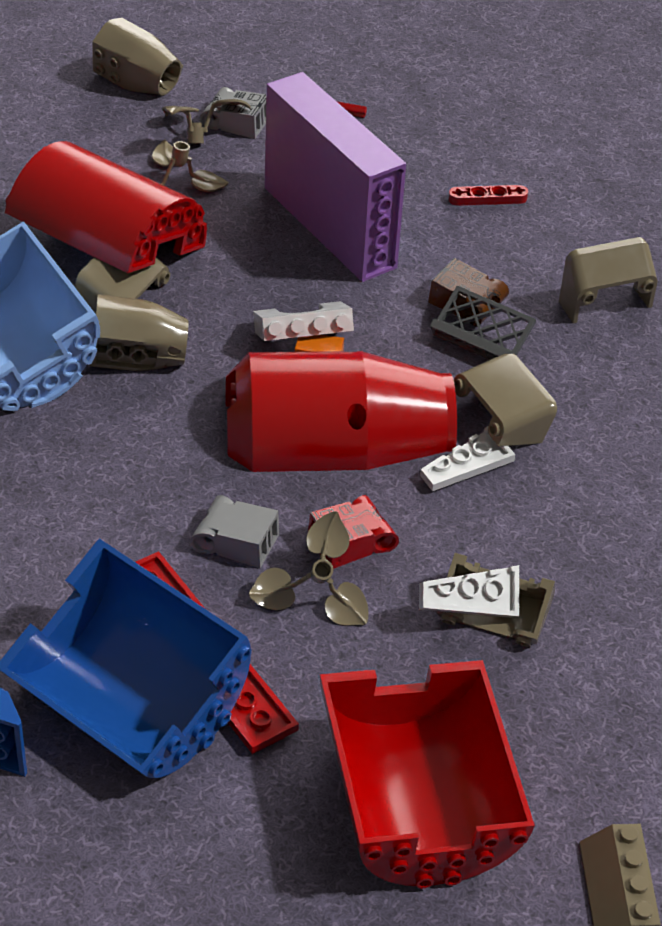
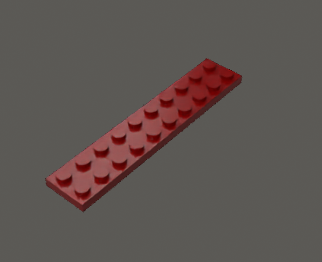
[136,551,299,754]

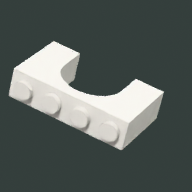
[253,301,354,341]

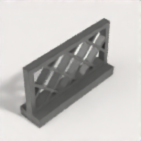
[430,286,536,360]

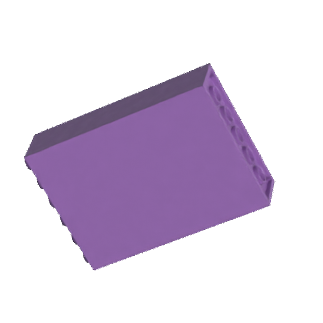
[264,72,406,282]

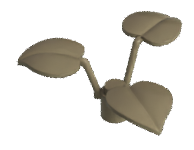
[162,99,251,144]
[152,139,229,192]
[249,511,368,626]

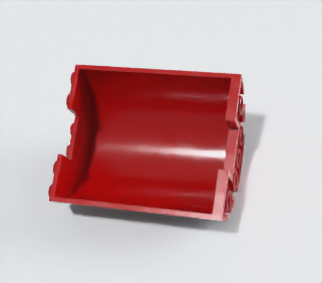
[4,141,207,273]
[320,660,535,889]

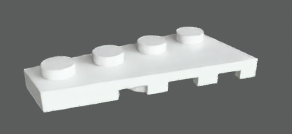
[420,426,515,491]
[419,565,519,618]

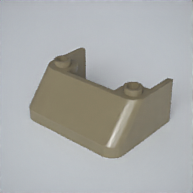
[559,237,658,323]

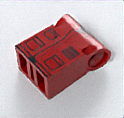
[308,495,399,569]

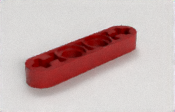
[448,185,528,206]

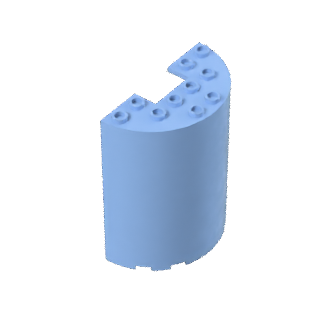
[0,221,100,411]

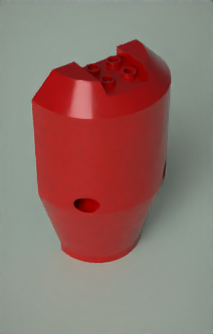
[225,351,457,472]

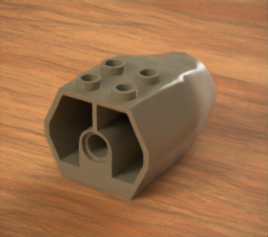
[92,18,183,95]
[90,294,189,371]

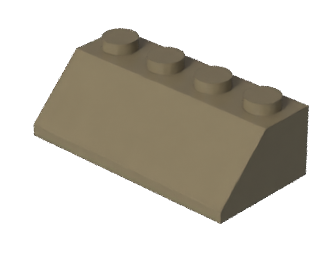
[579,824,661,926]

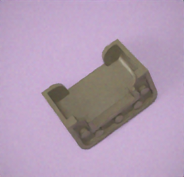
[76,257,170,313]
[454,354,557,446]
[436,553,555,647]

